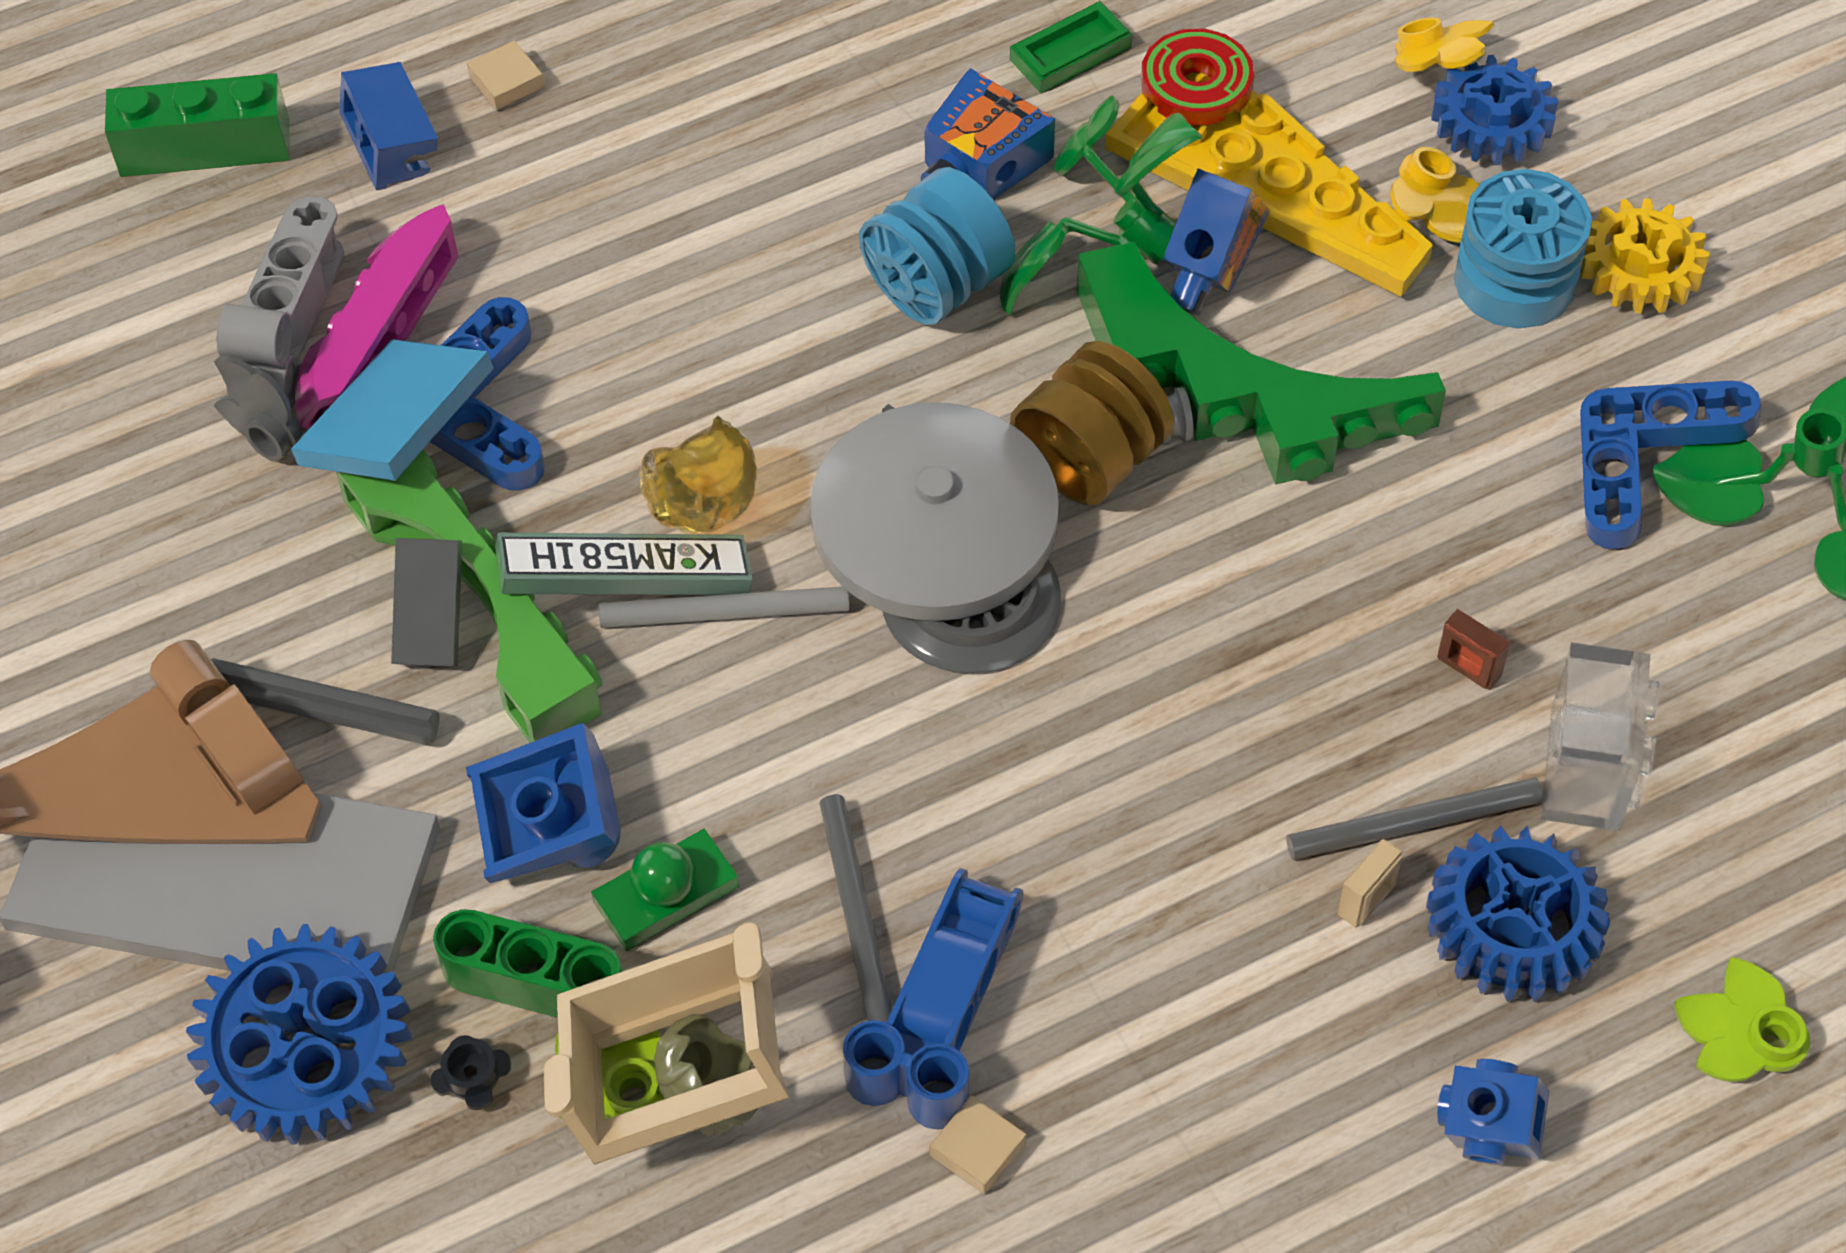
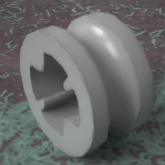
[1161,387,1193,445]

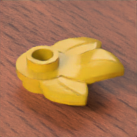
[1395,17,1494,72]
[1390,147,1480,243]

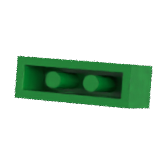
[105,73,290,177]

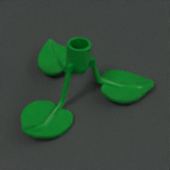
[1000,95,1202,317]
[1653,377,1846,601]

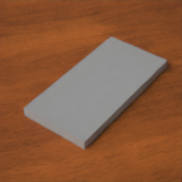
[0,793,440,973]

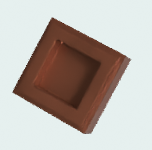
[1437,608,1511,690]

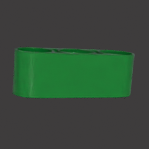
[433,909,622,1018]

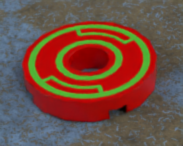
[1141,28,1254,125]

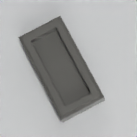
[391,538,462,667]

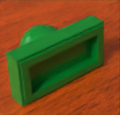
[591,828,739,951]

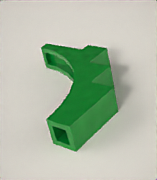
[1077,241,1446,485]

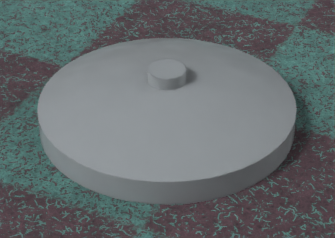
[811,403,1059,621]

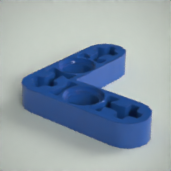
[430,297,545,491]
[1580,380,1761,549]

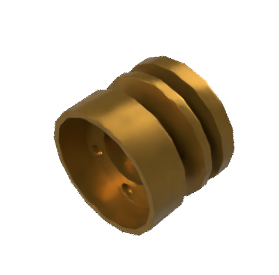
[1010,341,1175,505]

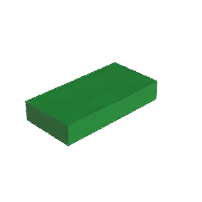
[1009,1,1132,94]

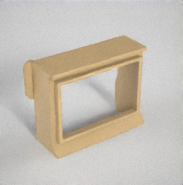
[544,922,789,1165]

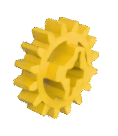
[1580,198,1710,314]

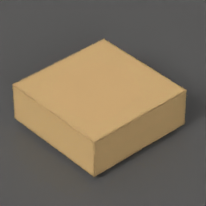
[467,40,545,111]
[1337,838,1402,928]
[929,1095,1027,1195]

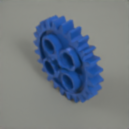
[186,924,412,1145]

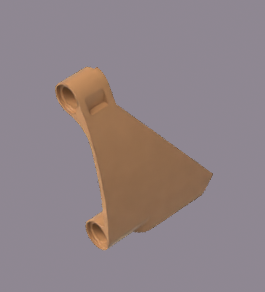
[0,640,321,844]

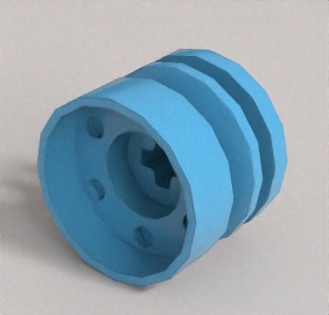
[859,167,1015,325]
[1454,169,1592,329]

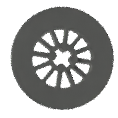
[882,559,1061,673]

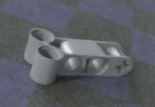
[216,196,344,407]

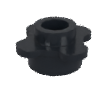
[430,1035,511,1110]

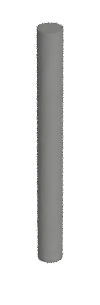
[599,586,849,628]

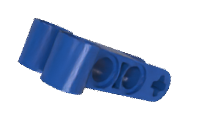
[843,868,1024,1130]

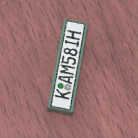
[495,532,753,595]

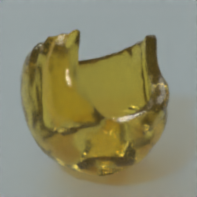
[639,416,757,534]

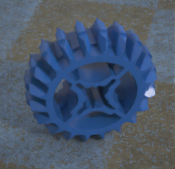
[1426,825,1610,1002]

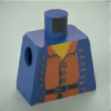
[921,68,1055,199]
[1164,168,1270,316]

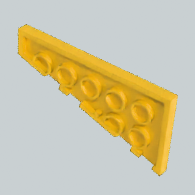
[1105,73,1433,297]

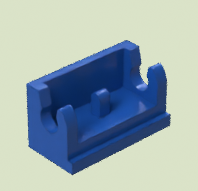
[339,62,438,190]

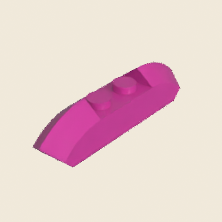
[295,204,459,429]

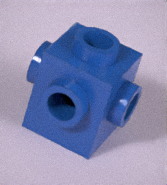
[1437,1059,1550,1165]

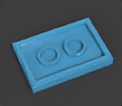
[291,339,494,481]

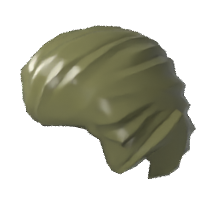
[654,1014,757,1137]

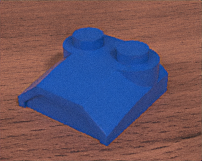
[466,723,621,883]

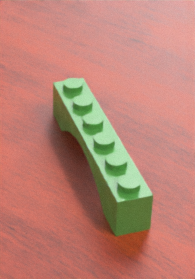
[336,449,603,743]

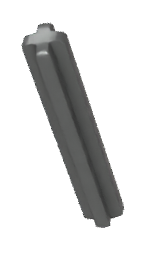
[211,658,440,745]

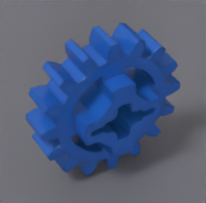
[1431,55,1558,165]

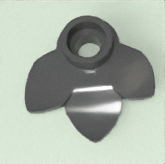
[214,356,301,461]

